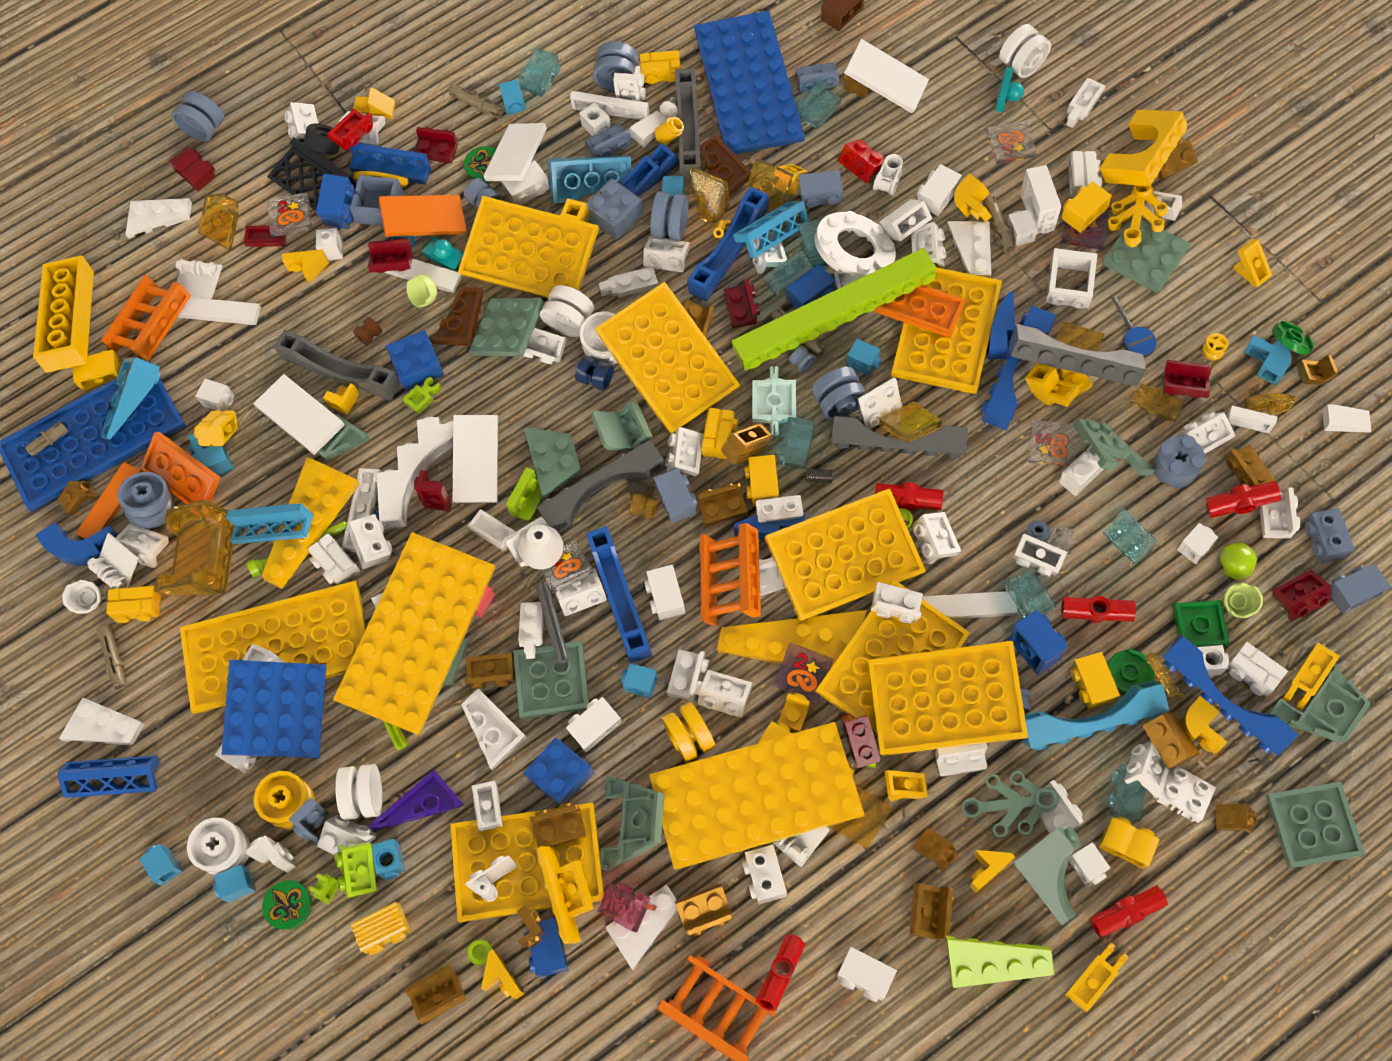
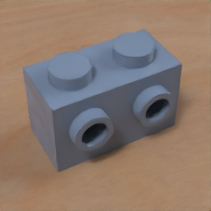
[799,170,843,207]
[654,468,698,524]
[1305,508,1355,563]
[1330,563,1391,614]

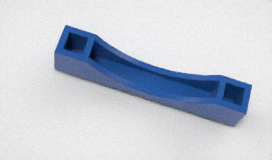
[687,186,769,302]
[981,306,1056,431]
[586,526,652,663]
[1161,634,1299,756]

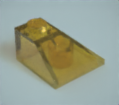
[689,167,729,224]
[198,193,239,250]

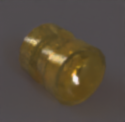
[630,493,658,520]

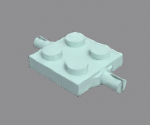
[752,366,796,436]

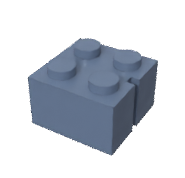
[350,175,404,226]
[586,178,644,240]

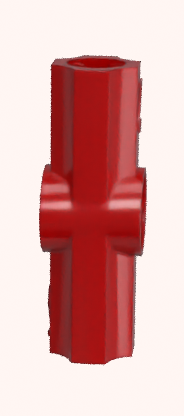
[1205,481,1281,518]
[875,482,943,511]
[1061,596,1136,623]
[1089,885,1169,938]
[756,934,806,1011]

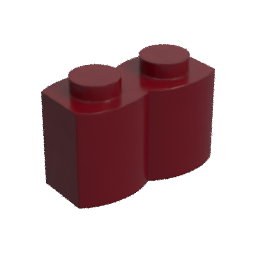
[169,147,216,192]

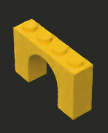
[1100,110,1187,186]

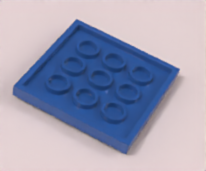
[221,660,326,759]

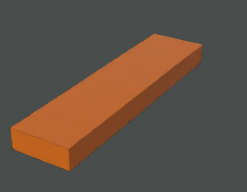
[75,462,143,539]

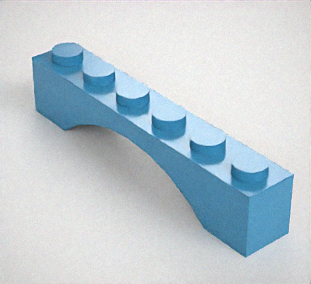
[1023,680,1169,750]

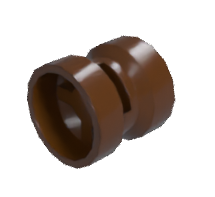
[353,317,383,346]

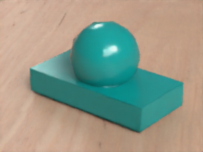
[995,67,1024,113]
[422,237,464,272]

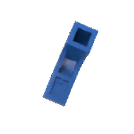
[35,523,119,566]

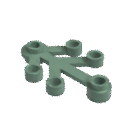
[962,771,1059,839]

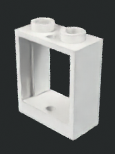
[1020,165,1061,234]
[1046,248,1097,309]

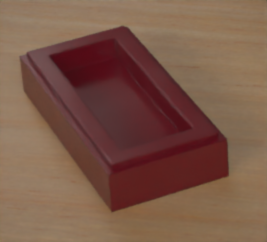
[243,225,288,247]

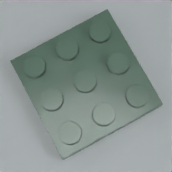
[1102,219,1191,294]
[469,298,544,356]
[513,641,589,719]
[1266,781,1365,869]

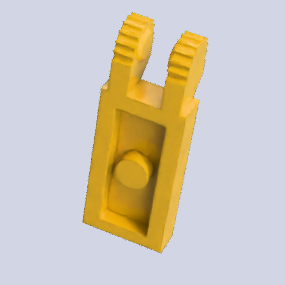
[1282,642,1340,711]
[1065,942,1128,1013]

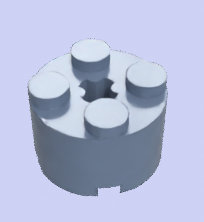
[1153,435,1205,488]

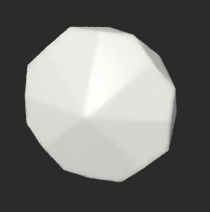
[660,97,678,118]

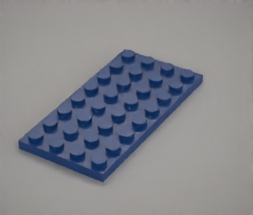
[694,10,805,155]
[0,360,187,512]

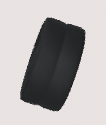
[304,123,340,155]

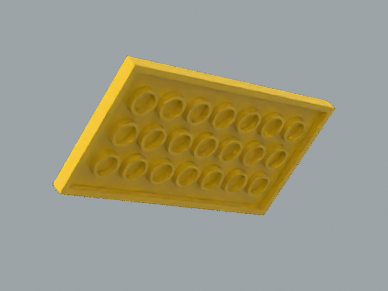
[333,532,496,736]
[180,580,366,714]
[649,722,864,870]

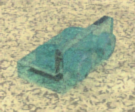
[798,80,841,129]
[1103,509,1158,564]
[1002,569,1056,618]
[1107,763,1146,822]

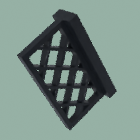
[267,137,357,212]

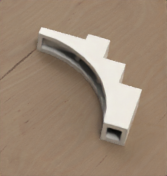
[377,417,454,529]

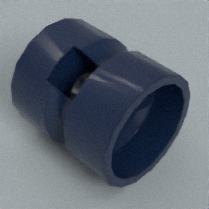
[575,355,614,391]

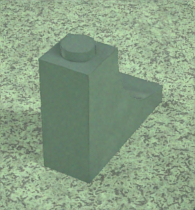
[1014,824,1081,925]

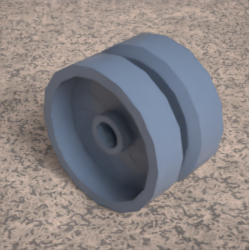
[593,41,639,92]
[171,91,224,142]
[651,191,689,241]
[812,367,867,420]
[117,472,175,529]

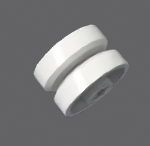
[999,24,1051,78]
[540,285,594,337]
[580,311,618,365]
[336,764,383,820]
[187,818,250,876]

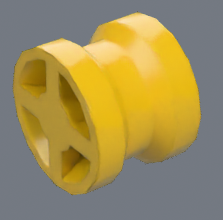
[1202,333,1228,361]

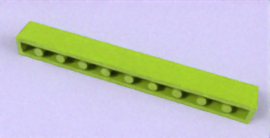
[732,248,936,371]

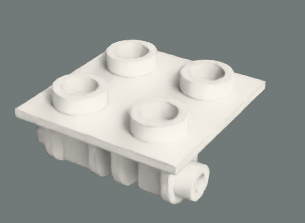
[176,259,223,299]
[857,377,903,429]
[87,533,139,589]
[1153,766,1216,823]
[772,827,830,867]
[465,855,518,902]

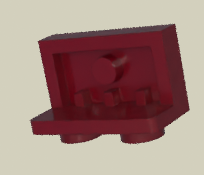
[368,239,413,273]
[1162,360,1212,398]

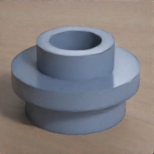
[1027,521,1050,542]

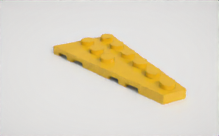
[261,457,360,589]
[717,610,866,673]

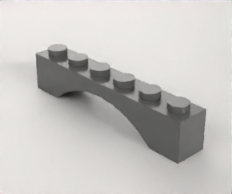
[675,68,702,183]
[1009,324,1146,387]
[274,330,401,401]
[832,416,968,458]
[537,440,666,533]

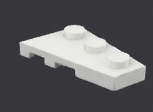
[125,198,192,239]
[947,221,991,278]
[461,688,526,771]
[59,698,145,745]
[605,884,678,970]

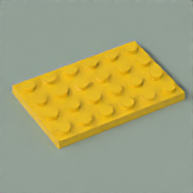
[458,196,599,299]
[891,267,1002,394]
[594,282,740,434]
[764,489,926,622]
[815,579,970,736]
[868,641,1028,756]
[450,803,605,923]

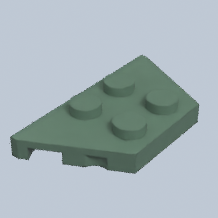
[316,407,370,461]
[524,428,581,500]

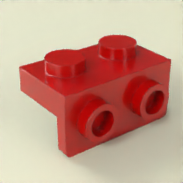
[328,109,373,151]
[838,139,885,183]

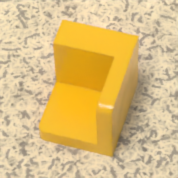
[323,383,360,415]

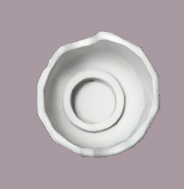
[62,580,102,614]

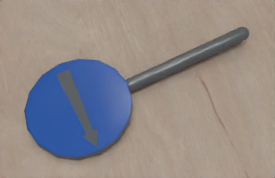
[1111,295,1157,356]

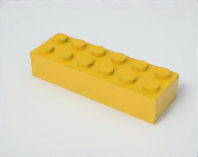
[33,255,94,373]

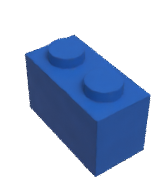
[786,264,835,309]
[524,918,569,978]

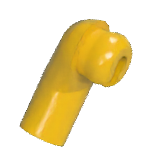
[713,219,731,238]

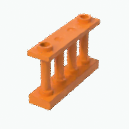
[101,275,191,362]
[699,523,761,626]
[657,955,777,1061]

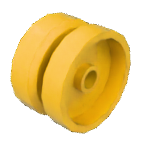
[661,701,716,764]
[253,771,315,830]

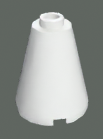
[518,524,563,570]

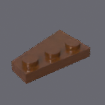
[700,134,753,201]
[430,287,484,346]

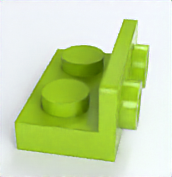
[506,467,543,522]
[334,842,377,898]

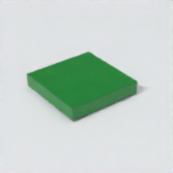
[1172,600,1230,647]

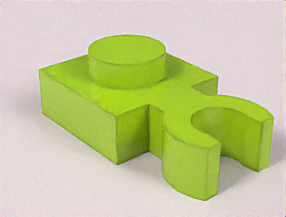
[402,377,442,415]
[309,874,338,905]

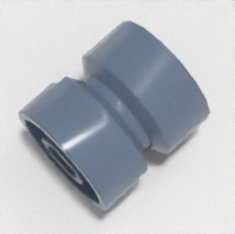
[464,178,502,210]

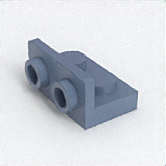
[796,62,839,92]
[585,123,631,157]
[289,798,329,843]

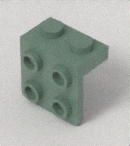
[591,400,653,451]

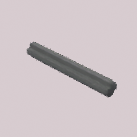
[536,582,569,665]

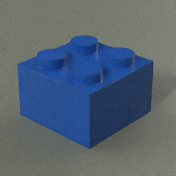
[316,173,356,229]
[386,330,445,392]
[1008,610,1068,676]
[524,737,594,806]

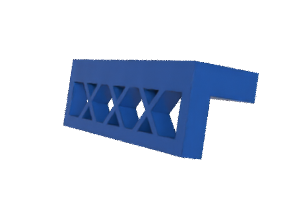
[349,143,431,185]
[57,755,160,798]

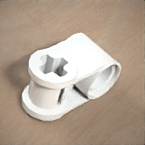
[873,154,903,196]

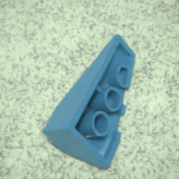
[547,156,631,203]
[101,357,160,440]

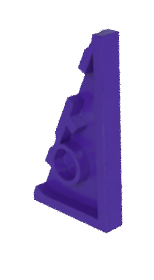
[369,770,464,831]

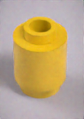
[654,117,684,145]

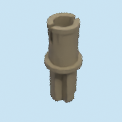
[25,421,69,456]

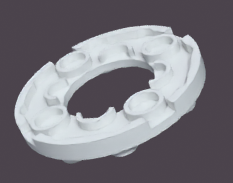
[814,211,896,279]

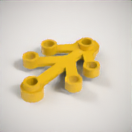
[1108,185,1168,247]

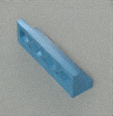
[733,201,810,258]
[226,503,314,544]

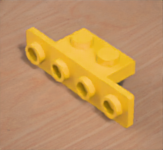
[537,846,594,944]

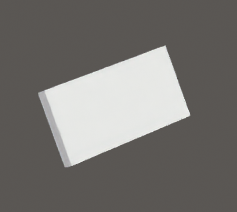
[844,39,929,113]
[484,123,547,182]
[253,374,345,455]
[453,415,498,503]

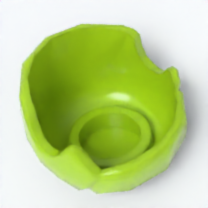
[1220,543,1257,580]

